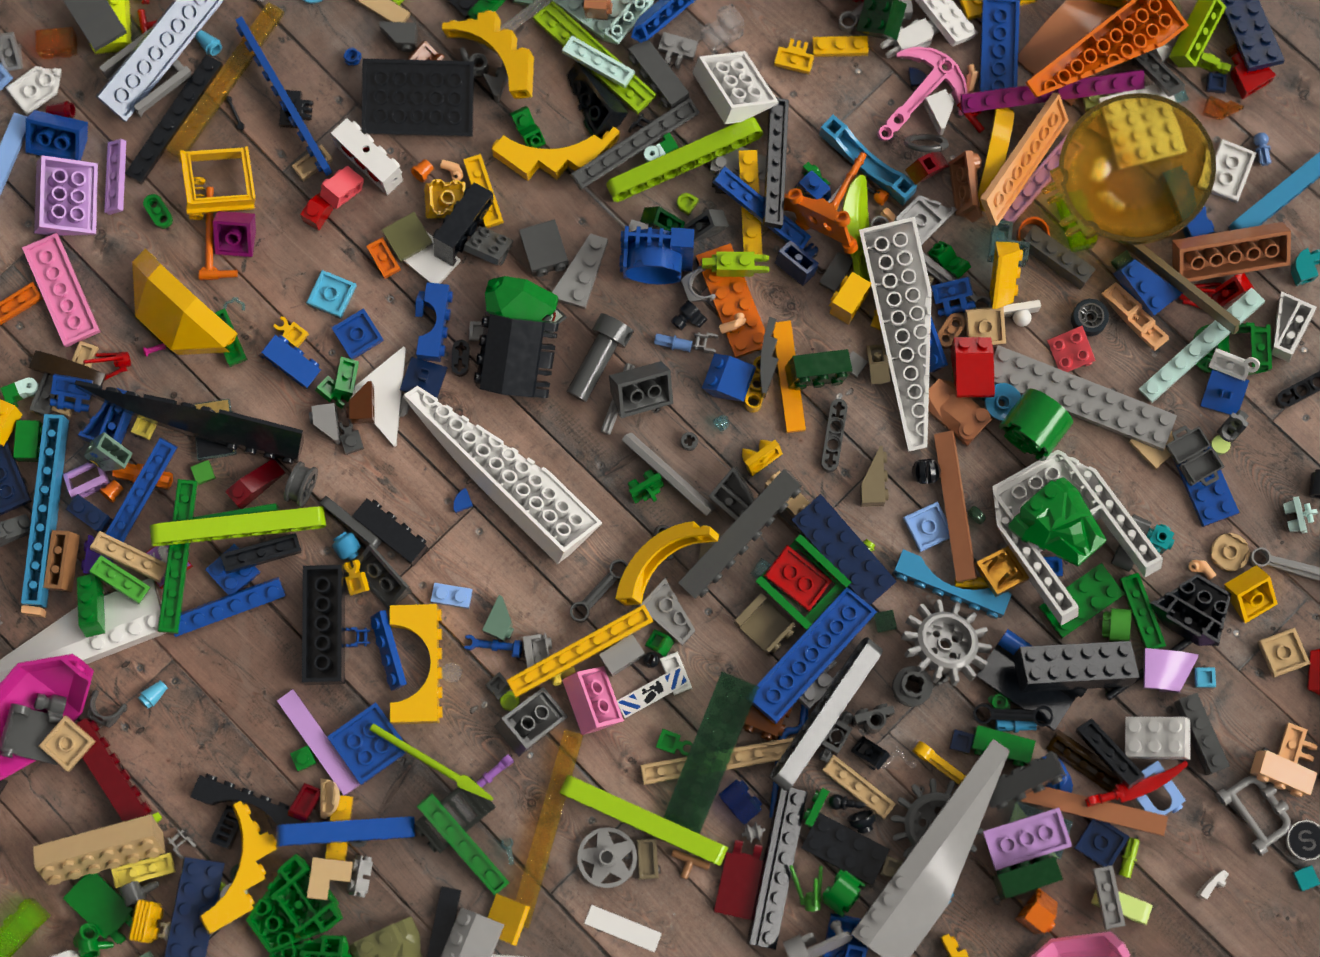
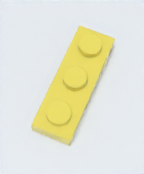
[111,853,176,888]

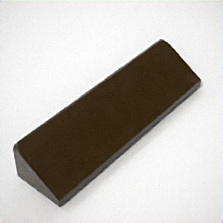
[1045,730,1121,792]

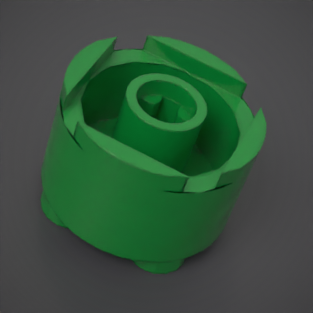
[822,870,866,918]

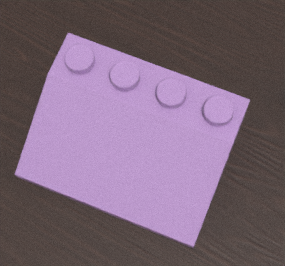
[34,155,98,236]

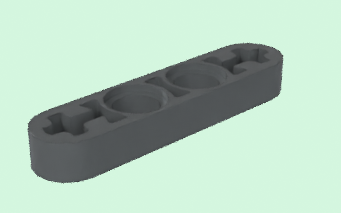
[821,399,847,472]
[319,495,382,549]

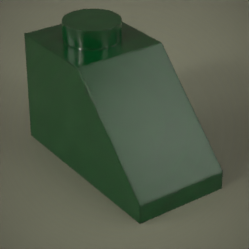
[640,206,685,231]

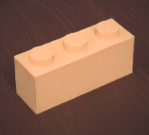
[1250,750,1317,798]

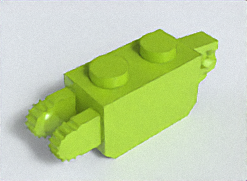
[702,252,769,277]

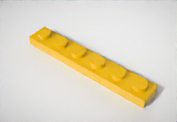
[738,150,763,255]

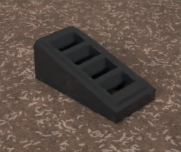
[210,805,239,849]

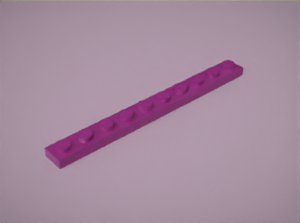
[960,70,1145,113]

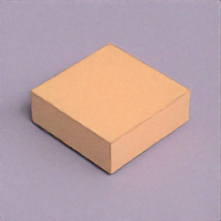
[21,605,46,618]

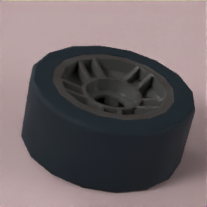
[1071,299,1109,337]

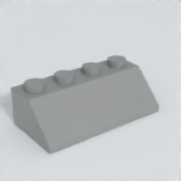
[441,907,504,957]

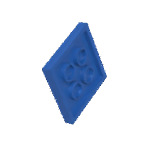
[327,702,406,785]

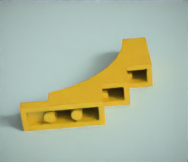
[492,127,620,181]

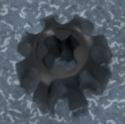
[912,459,941,484]

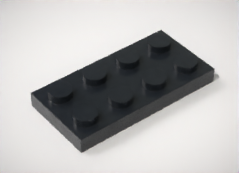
[801,813,890,885]

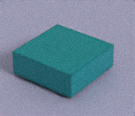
[1292,865,1320,892]

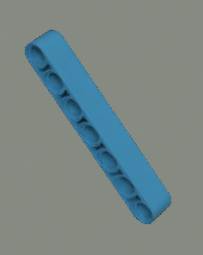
[1228,152,1320,230]

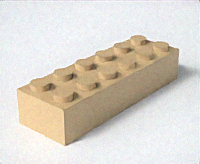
[33,814,165,885]

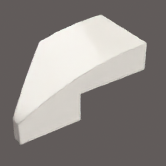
[1196,870,1229,900]

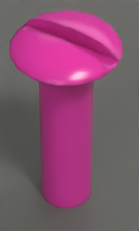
[143,343,166,357]

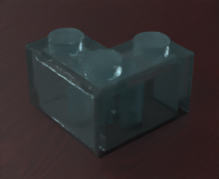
[987,220,1030,267]

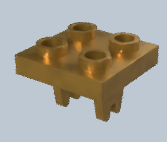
[975,546,1029,597]

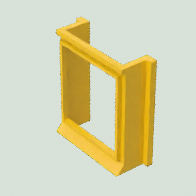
[178,146,256,215]

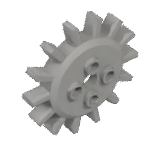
[901,599,992,686]

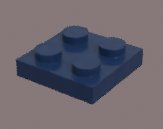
[1074,819,1129,867]

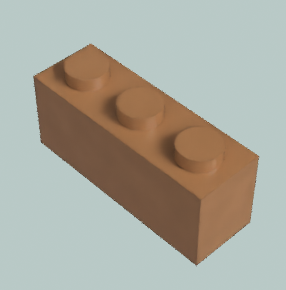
[43,530,80,592]

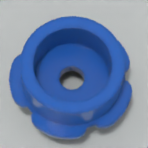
[343,48,362,66]

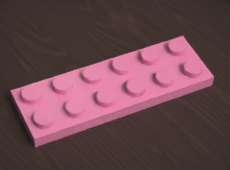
[22,233,101,347]

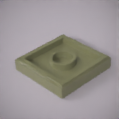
[382,212,433,262]

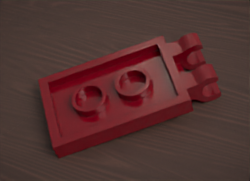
[714,840,763,920]

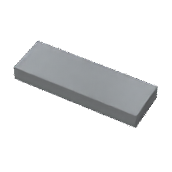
[1092,865,1126,930]

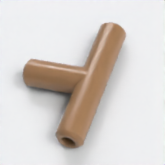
[671,849,710,879]

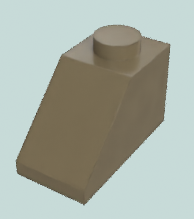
[866,344,890,385]

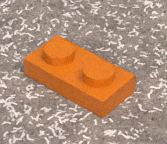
[366,237,401,279]

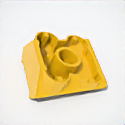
[424,179,465,219]

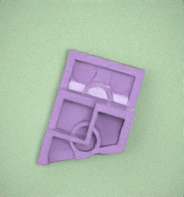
[1143,648,1198,693]

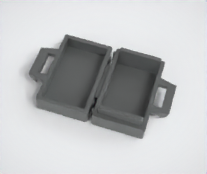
[1166,425,1225,486]

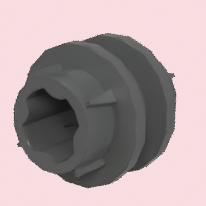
[892,666,933,707]

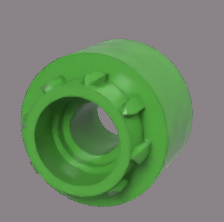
[1102,608,1131,642]

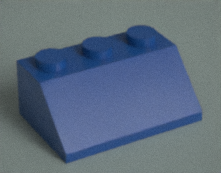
[26,110,88,161]

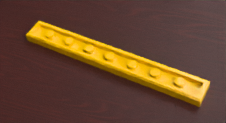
[506,604,654,698]

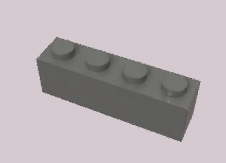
[628,40,689,110]
[1020,225,1095,290]
[1174,693,1230,775]

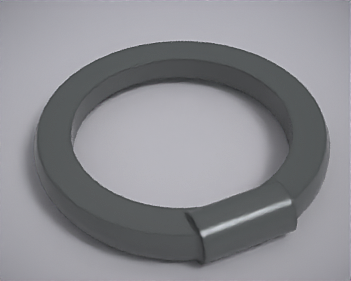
[904,134,949,152]

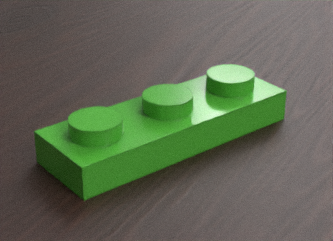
[89,555,151,604]

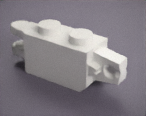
[880,18,940,59]

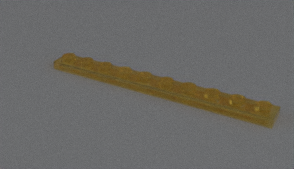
[166,2,285,158]
[516,730,584,929]

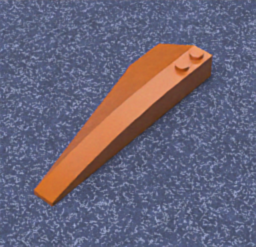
[1025,0,1189,98]

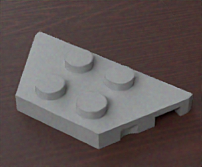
[894,195,957,246]

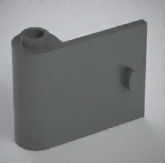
[0,704,63,765]

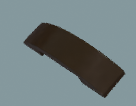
[28,350,106,386]

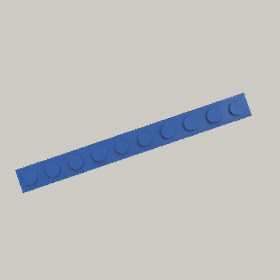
[235,16,333,177]

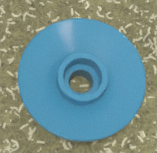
[985,383,1021,421]

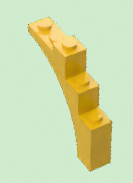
[442,11,534,99]
[199,801,277,935]

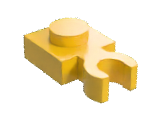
[273,316,309,348]
[344,559,370,596]

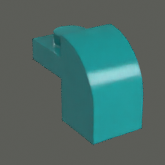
[1291,248,1320,286]

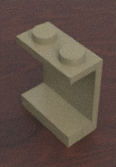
[734,593,796,655]

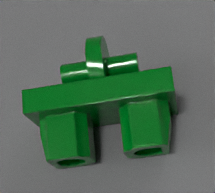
[628,469,664,504]

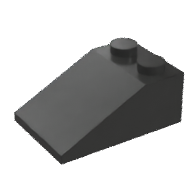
[494,687,568,757]

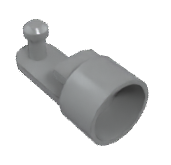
[783,920,852,957]

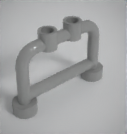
[1215,776,1291,857]

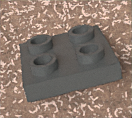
[464,226,514,266]
[852,703,895,734]

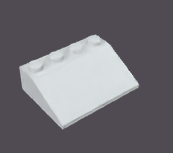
[692,51,778,124]

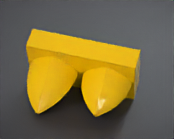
[742,440,783,476]

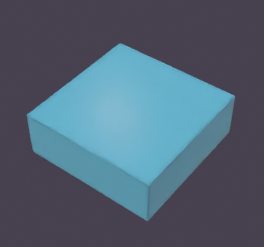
[1194,667,1216,688]

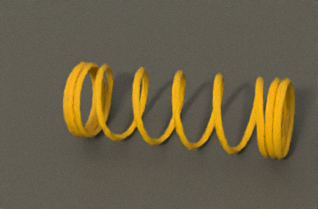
[188,177,206,220]

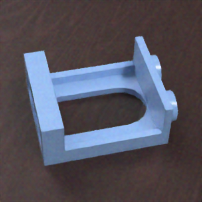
[1122,761,1186,815]

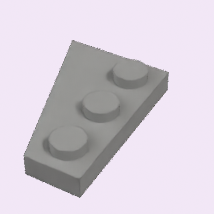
[639,578,695,646]

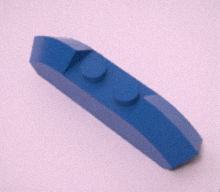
[631,0,695,43]

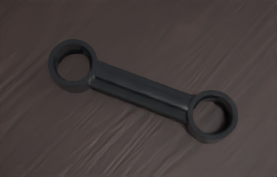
[973,703,1054,727]

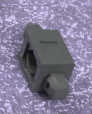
[819,711,853,763]

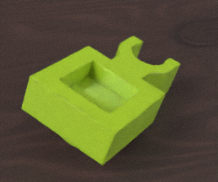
[1196,52,1232,74]

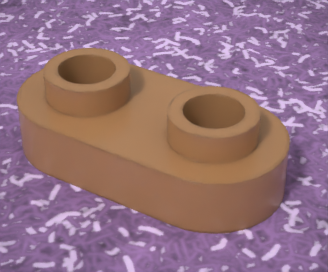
[937,313,966,348]

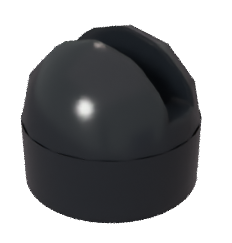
[643,652,659,668]

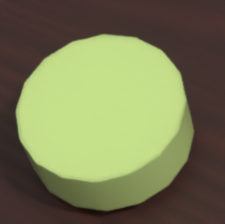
[1210,435,1231,455]

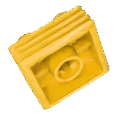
[129,900,164,943]

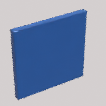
[1200,370,1249,415]

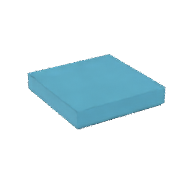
[306,270,357,318]

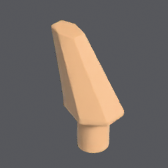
[966,64,980,93]

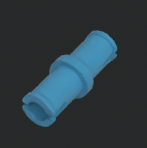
[995,720,1037,733]

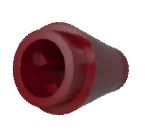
[46,101,76,118]

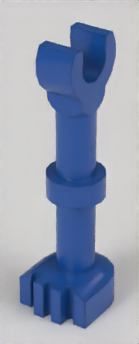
[464,635,522,658]

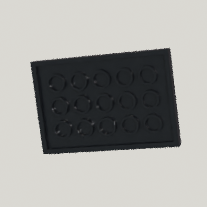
[362,59,474,137]

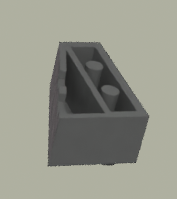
[709,467,756,520]

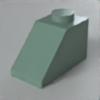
[482,595,514,642]

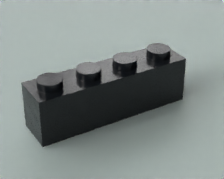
[352,498,428,566]

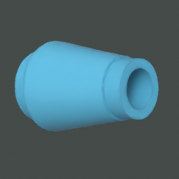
[196,30,222,56]
[138,680,168,709]

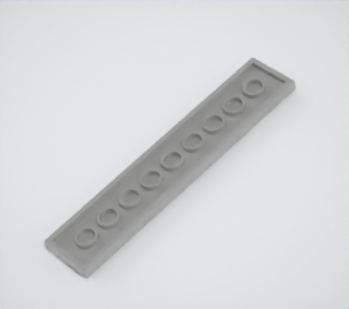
[994,345,1177,451]

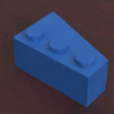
[258,335,321,389]

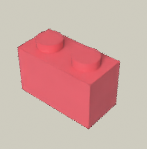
[320,166,364,210]

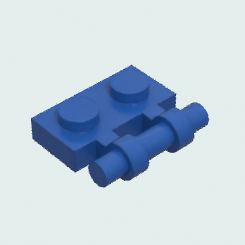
[931,277,976,317]
[50,374,93,413]

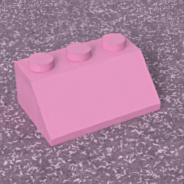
[562,666,624,735]

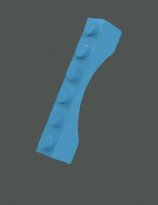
[819,115,917,206]
[893,549,1012,619]

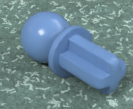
[1253,132,1271,166]

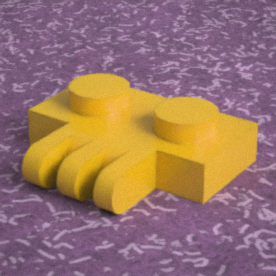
[774,38,814,75]

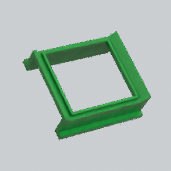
[755,534,851,630]

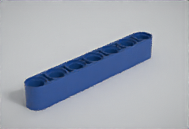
[276,817,416,846]

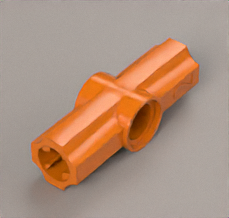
[112,463,173,490]

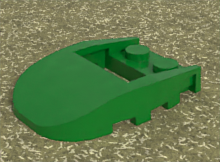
[1193,322,1272,376]

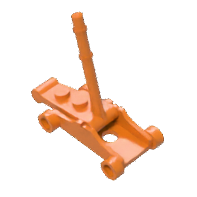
[784,152,867,254]

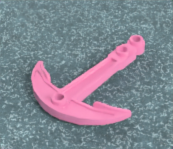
[877,47,967,141]

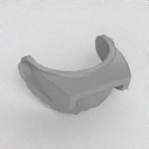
[681,265,716,302]

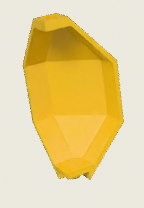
[132,248,238,355]

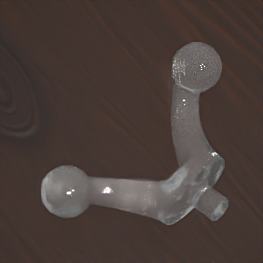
[881,746,917,769]

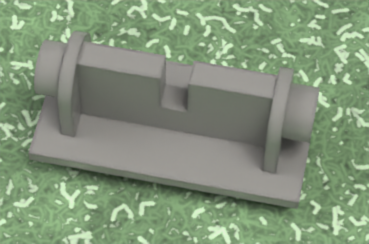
[347,855,373,897]

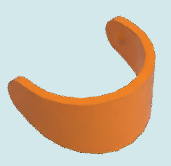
[1016,217,1050,245]

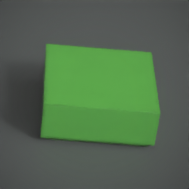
[191,460,216,485]

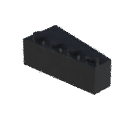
[432,182,493,266]

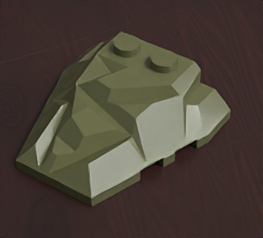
[348,916,422,957]

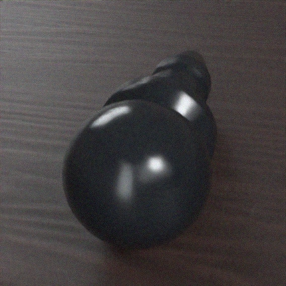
[829,794,866,810]

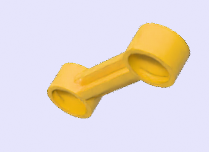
[912,741,966,785]

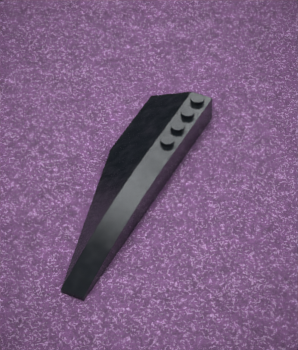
[75,380,304,465]

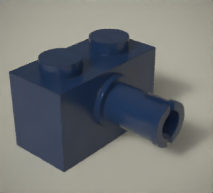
[775,240,819,286]

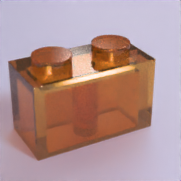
[35,27,78,59]

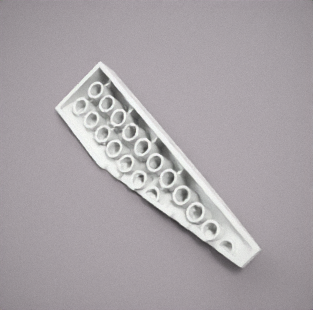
[403,386,602,564]

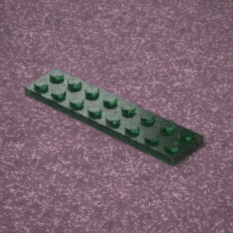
[663,671,759,834]

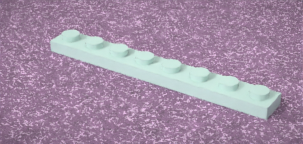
[1139,288,1265,403]

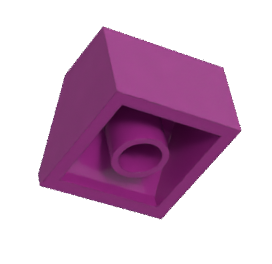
[213,211,256,257]

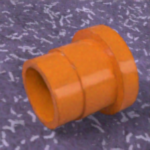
[410,159,434,183]
[99,479,124,503]

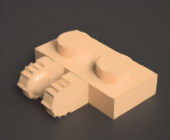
[1277,723,1318,763]

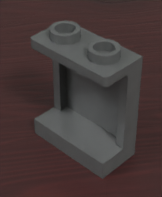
[519,219,569,277]

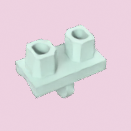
[1283,496,1318,534]

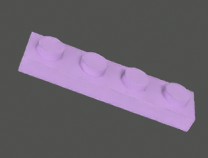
[104,139,126,215]

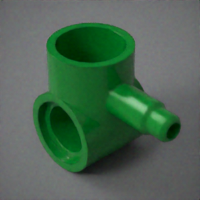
[73,923,114,957]

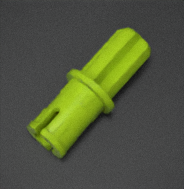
[1118,837,1140,878]

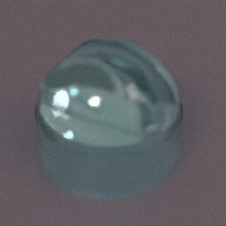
[713,415,730,432]

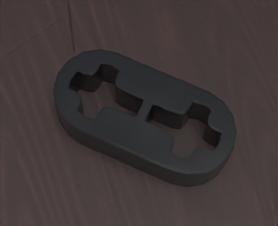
[451,340,470,377]

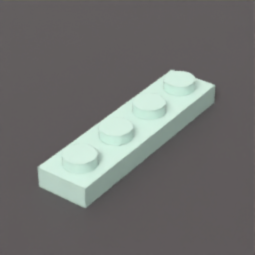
[562,36,635,88]

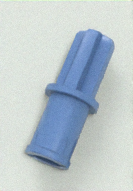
[654,334,693,352]

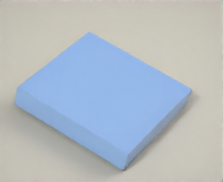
[903,501,950,552]

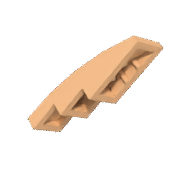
[1102,282,1169,351]

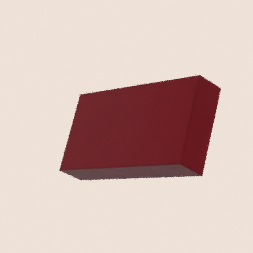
[288,783,320,822]

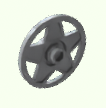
[577,827,637,888]

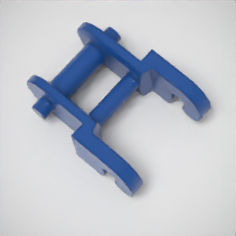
[345,627,370,648]

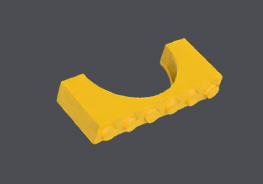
[390,604,443,725]

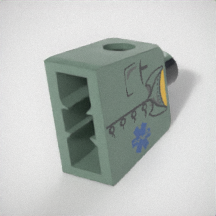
[84,432,133,471]

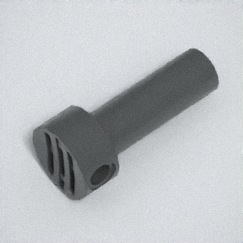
[566,313,634,402]

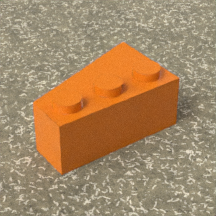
[1015,888,1058,934]

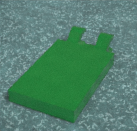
[63,873,135,944]

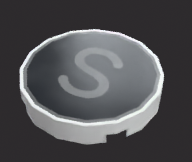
[1285,820,1320,861]

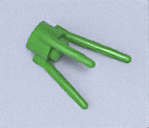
[789,865,823,911]

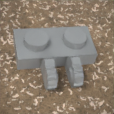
[658,32,698,69]

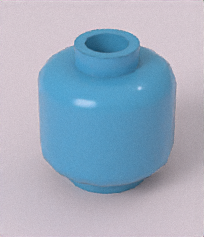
[332,531,361,561]

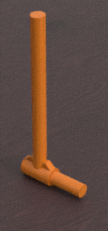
[199,187,238,280]

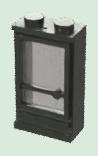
[415,776,496,853]

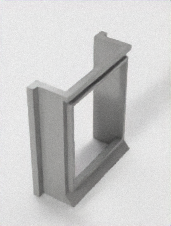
[99,27,192,118]

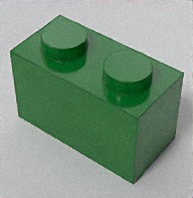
[13,420,43,462]

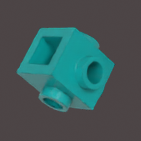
[1146,524,1175,554]

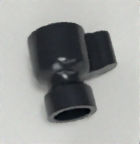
[671,300,708,331]

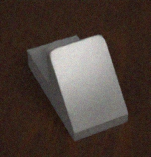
[0,32,23,71]

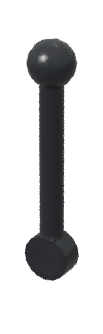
[225,96,245,131]

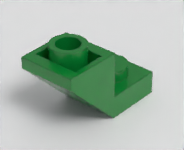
[510,106,546,148]
[927,241,971,279]

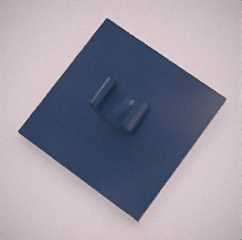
[400,357,448,398]

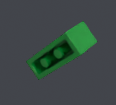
[77,574,105,638]
[970,725,1036,767]

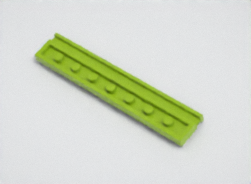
[533,0,656,115]

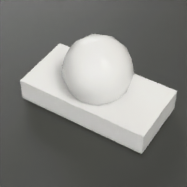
[1004,300,1041,327]

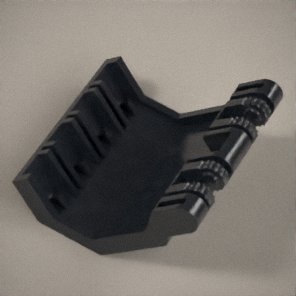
[474,311,559,398]

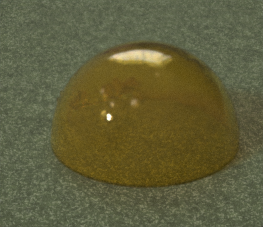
[1041,93,1216,245]

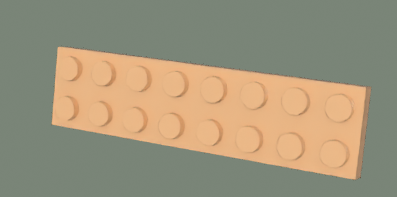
[980,93,1069,226]

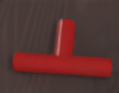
[137,9,157,34]
[957,101,985,133]

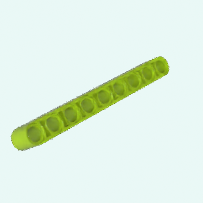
[606,117,763,202]
[149,506,326,546]
[559,775,728,866]

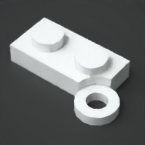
[1209,348,1260,381]

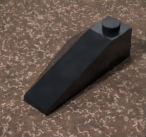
[567,61,628,138]

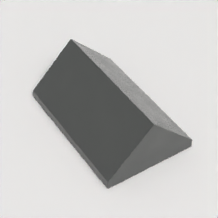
[352,544,412,610]

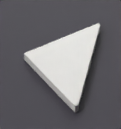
[351,346,406,447]

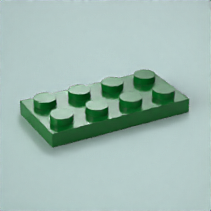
[1038,563,1125,639]

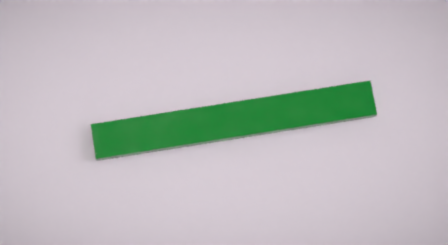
[158,479,198,634]

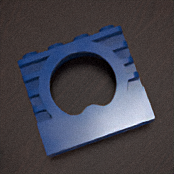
[619,225,695,285]

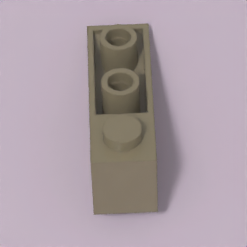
[860,446,889,507]

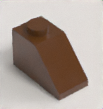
[346,381,375,424]

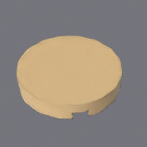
[1210,533,1250,572]

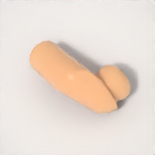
[719,313,746,334]
[1188,560,1217,580]

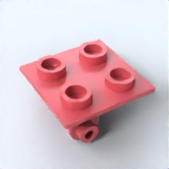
[1047,326,1096,372]

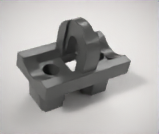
[1217,409,1249,443]

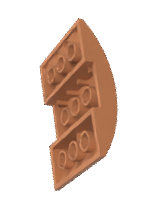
[1018,0,1118,106]

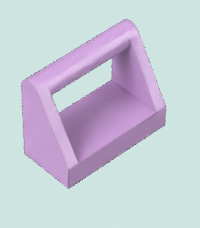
[63,462,110,499]

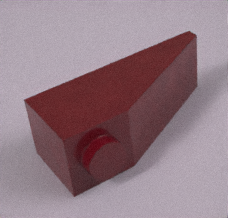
[225,460,285,509]

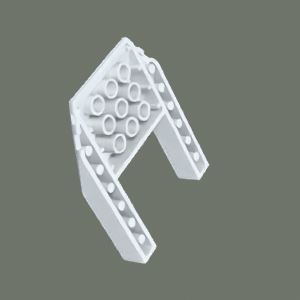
[992,450,1163,626]

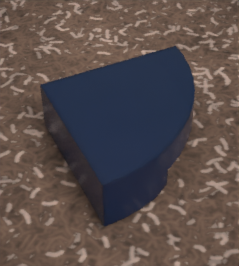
[908,67,927,87]

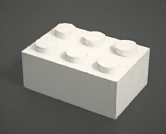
[1125,717,1190,760]

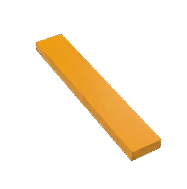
[773,321,806,433]

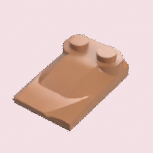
[949,151,983,223]
[928,378,993,447]

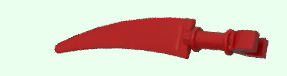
[1085,761,1188,807]

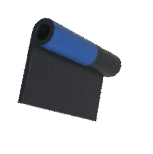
[976,629,1087,731]

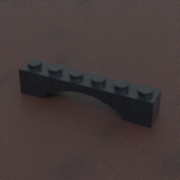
[190,773,312,825]

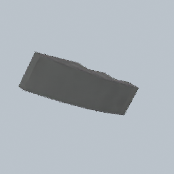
[760,317,778,398]

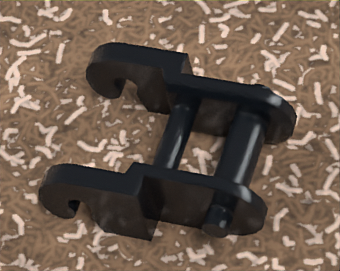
[628,114,654,133]

